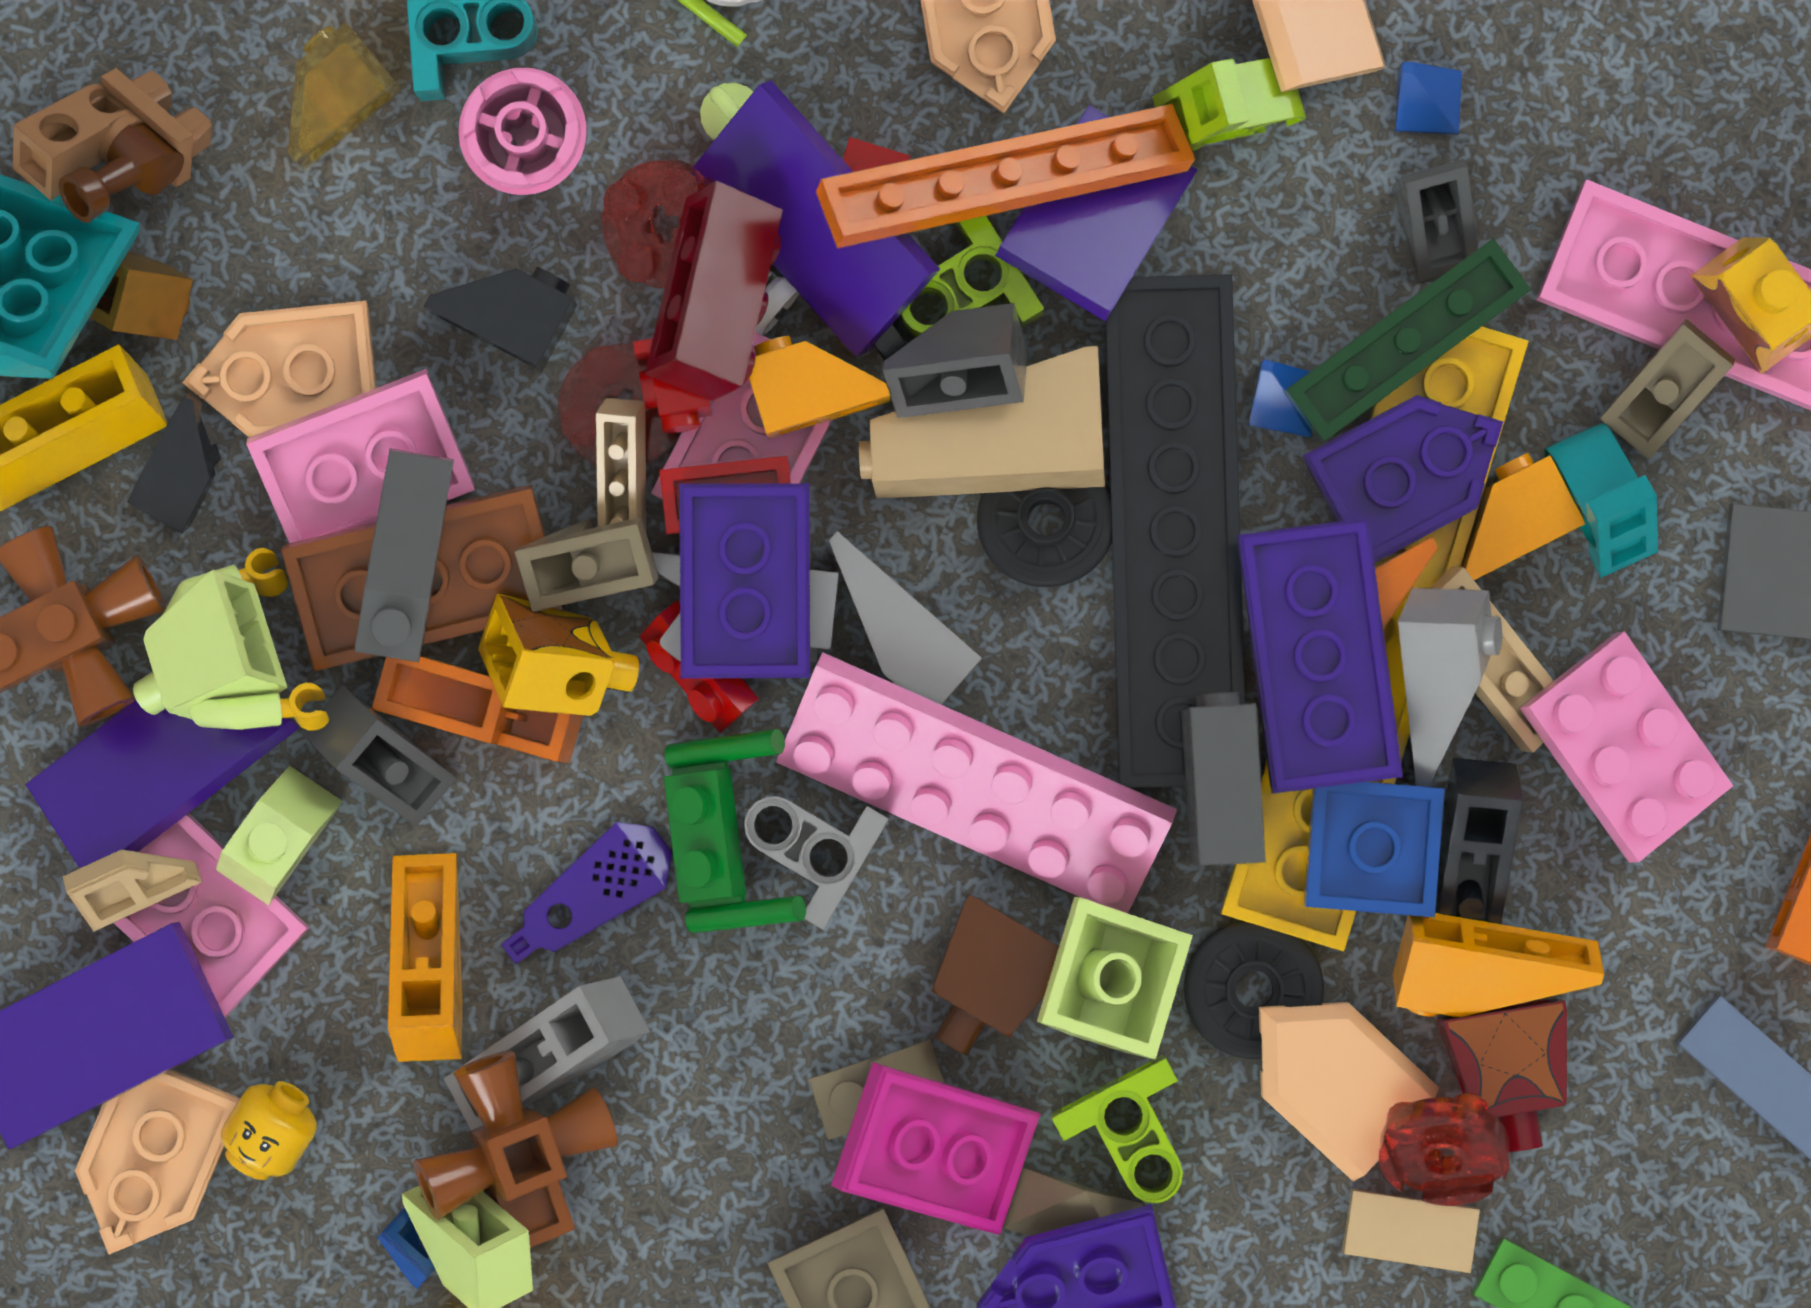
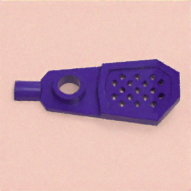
[501,822,673,964]

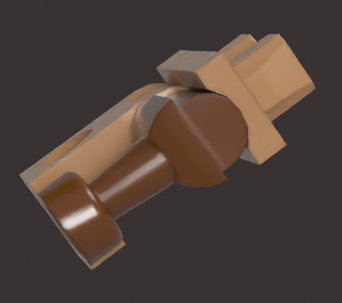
[13,68,212,223]

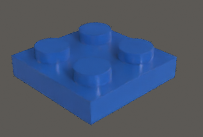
[1303,782,1445,917]

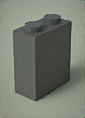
[1181,692,1266,866]

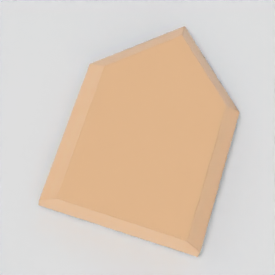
[920,0,1056,114]
[1252,0,1386,92]
[182,301,376,438]
[1259,1002,1440,1182]
[75,1069,240,1254]

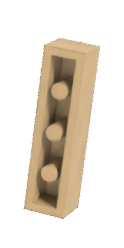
[596,398,647,534]

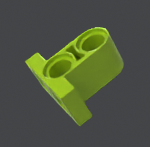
[1152,58,1306,152]
[901,216,1044,337]
[1050,1055,1183,1204]

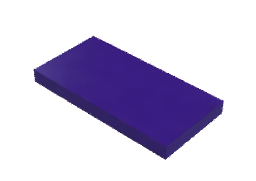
[690,80,940,357]
[1237,518,1403,794]
[25,700,300,869]
[0,922,234,1150]

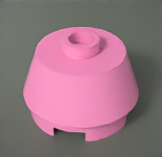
[459,68,587,195]

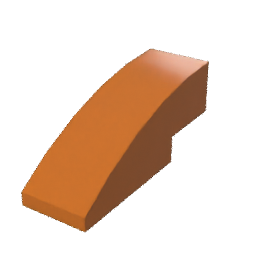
[371,656,583,763]

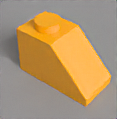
[749,336,890,440]
[1461,452,1586,580]

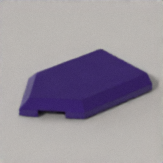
[1303,395,1503,563]
[977,1204,1176,1308]

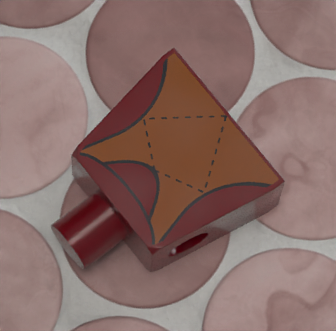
[1437,998,1567,1152]

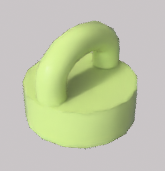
[700,83,753,141]

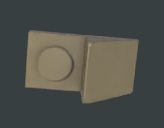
[1600,319,1736,459]
[514,517,659,612]
[809,1039,944,1140]

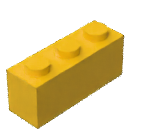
[0,344,168,512]

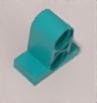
[407,0,538,101]
[1543,422,1658,578]

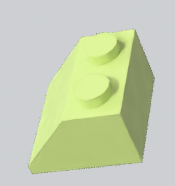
[1037,897,1193,1060]

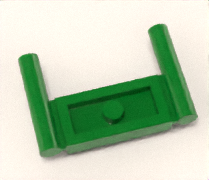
[663,729,806,933]

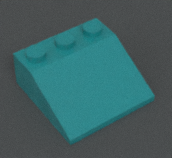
[0,174,141,379]

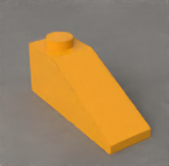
[388,853,463,1062]
[1393,913,1604,1018]

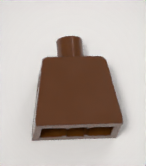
[931,894,1059,1056]

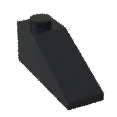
[1435,758,1523,924]

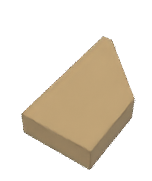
[62,849,202,931]

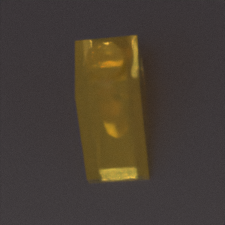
[288,22,402,171]

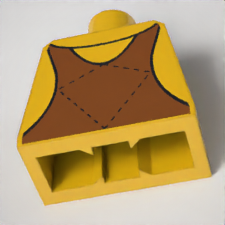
[1690,237,1811,374]
[478,594,639,716]

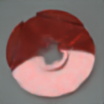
[602,159,714,288]
[558,343,681,466]
[1379,1094,1510,1206]

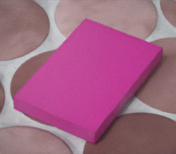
[831,1062,1041,1235]

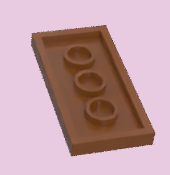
[281,484,564,671]

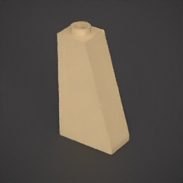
[859,346,1105,499]

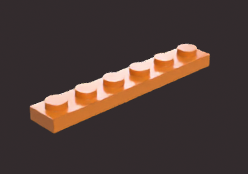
[816,104,1195,248]

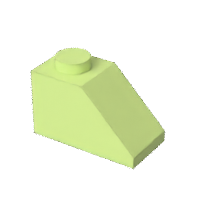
[215,766,342,906]
[402,1186,533,1308]

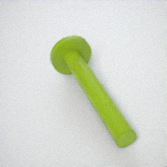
[678,0,747,48]

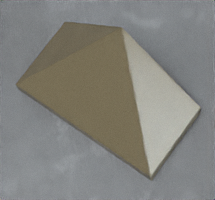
[1003,1167,1144,1236]

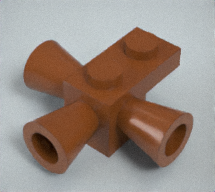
[0,526,166,726]
[414,1051,618,1248]

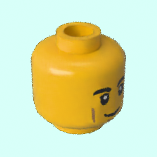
[221,1081,317,1180]

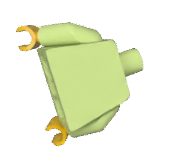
[133,548,329,730]

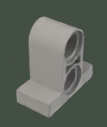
[744,796,889,930]

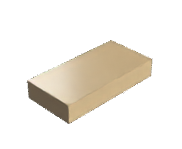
[1342,1189,1480,1273]

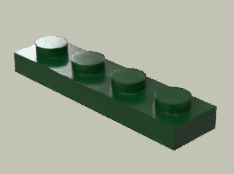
[1284,238,1531,443]

